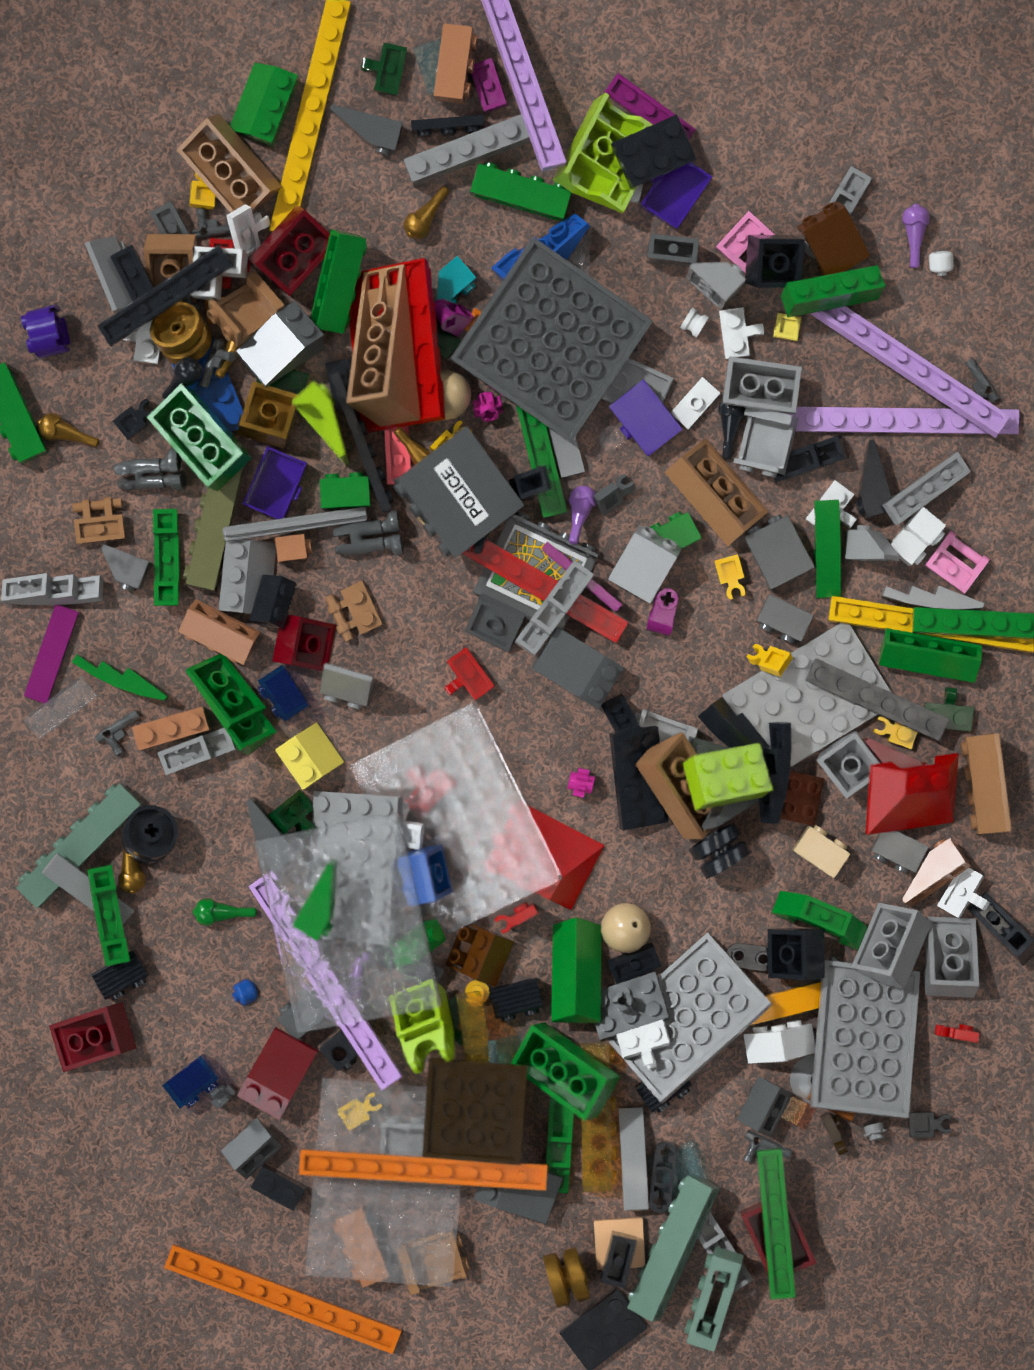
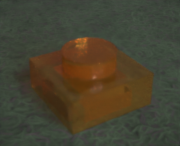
[781,1096,808,1126]

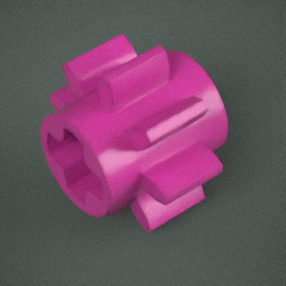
[472,392,503,422]
[567,767,595,798]

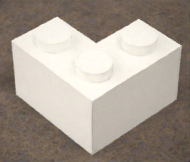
[191,246,248,301]
[890,507,946,566]
[743,1020,815,1063]

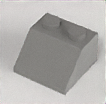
[817,731,880,799]

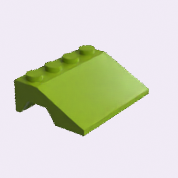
[553,93,653,213]
[292,382,350,466]

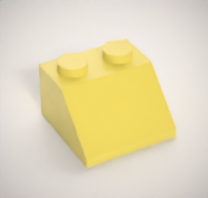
[275,722,344,790]

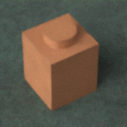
[275,534,312,563]

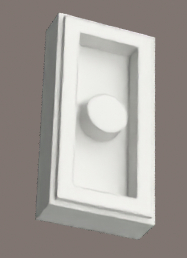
[670,377,720,430]

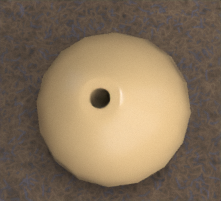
[441,370,471,420]
[601,903,651,953]

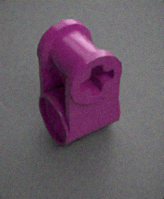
[435,299,474,336]
[646,588,678,636]

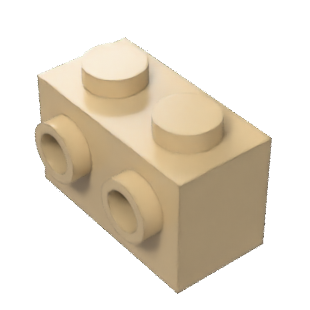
[792,825,850,878]

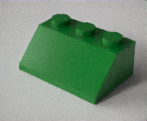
[230,63,300,148]

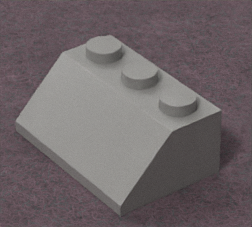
[85,236,133,313]
[686,262,746,310]
[723,356,802,414]
[219,539,276,614]
[851,903,932,989]

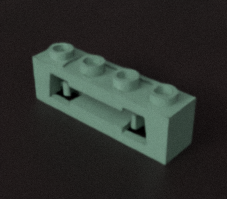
[684,1246,744,1352]

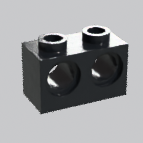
[319,1029,358,1071]

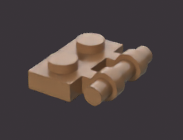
[72,497,126,544]
[325,581,383,642]

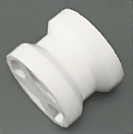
[680,307,709,338]

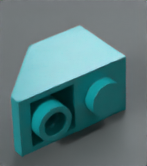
[437,256,477,304]

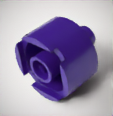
[21,304,70,359]

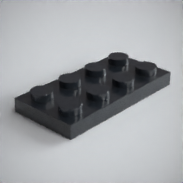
[609,726,669,831]

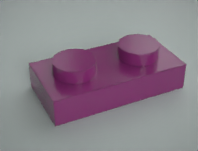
[472,58,508,113]

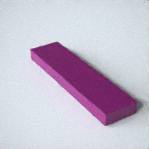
[603,73,696,140]
[542,541,622,611]
[24,605,79,704]

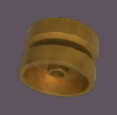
[149,302,212,364]
[543,1247,590,1308]

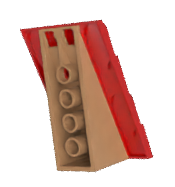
[346,258,445,433]

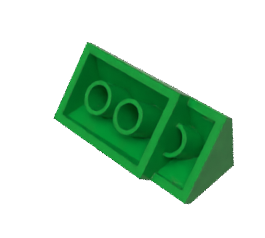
[186,653,277,756]
[551,917,602,1023]

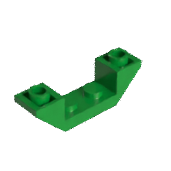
[771,891,868,951]

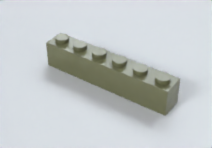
[183,447,249,591]

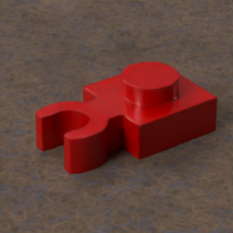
[934,1024,979,1043]

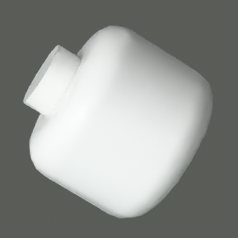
[929,251,954,276]

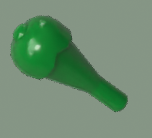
[193,898,257,926]

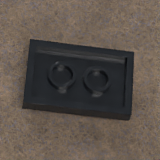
[611,114,697,189]
[559,1288,647,1370]

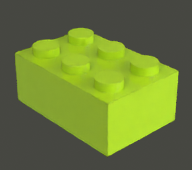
[683,743,773,810]

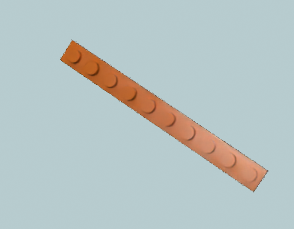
[299,1149,547,1190]
[164,1244,402,1354]

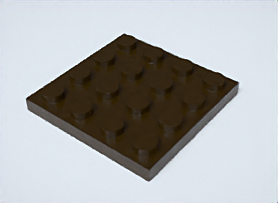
[422,1057,528,1165]

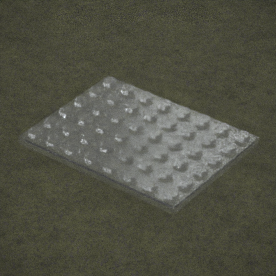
[349,702,563,935]
[255,812,441,1033]
[305,1077,461,1288]

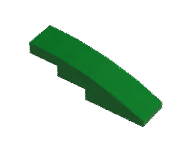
[814,500,841,598]
[72,654,169,701]
[546,1096,574,1194]

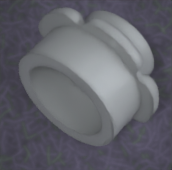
[864,1122,887,1141]

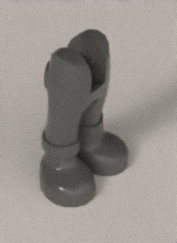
[113,447,187,491]
[332,510,403,556]

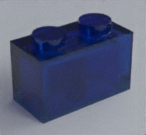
[257,665,310,722]
[162,1054,221,1109]

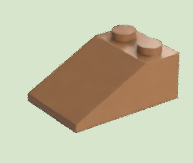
[143,234,199,303]

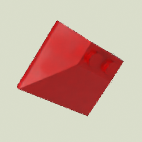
[865,753,959,835]
[485,800,605,910]

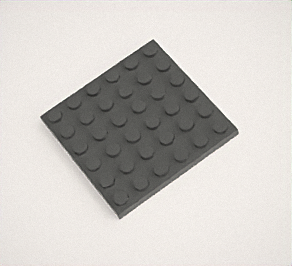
[450,237,653,443]

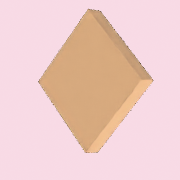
[594,1217,646,1270]

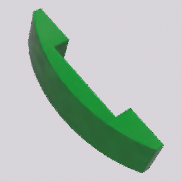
[153,509,180,606]
[87,865,130,966]

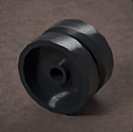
[121,805,178,864]
[688,822,752,879]

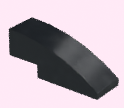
[774,435,849,483]
[509,465,551,502]
[698,697,770,754]

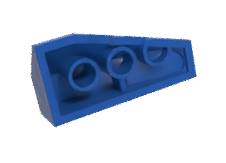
[491,214,590,281]

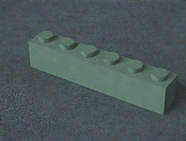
[16,784,143,908]
[627,1174,720,1322]

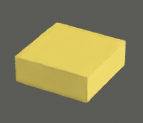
[773,313,802,342]

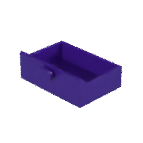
[640,163,712,231]
[608,379,682,456]
[242,446,308,519]

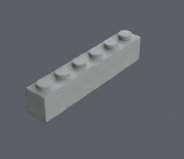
[404,115,531,187]

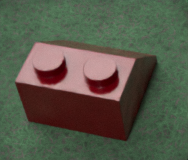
[272,615,336,671]

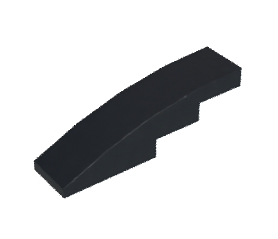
[759,722,792,824]

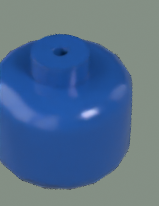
[232,979,258,1006]

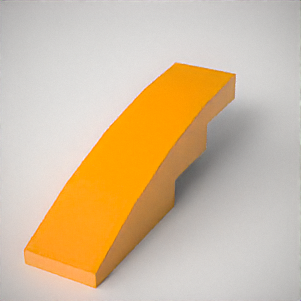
[751,981,821,1025]

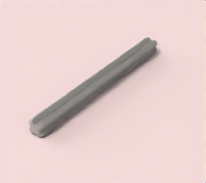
[223,507,367,541]

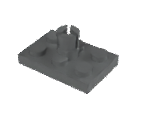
[595,972,671,1042]

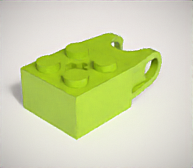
[390,978,455,1074]

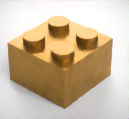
[237,381,298,449]

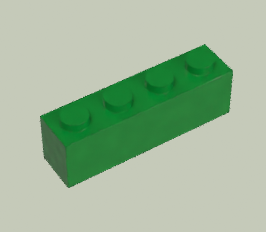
[470,162,572,222]
[310,229,367,334]
[780,265,885,318]
[0,362,49,465]
[879,628,982,683]

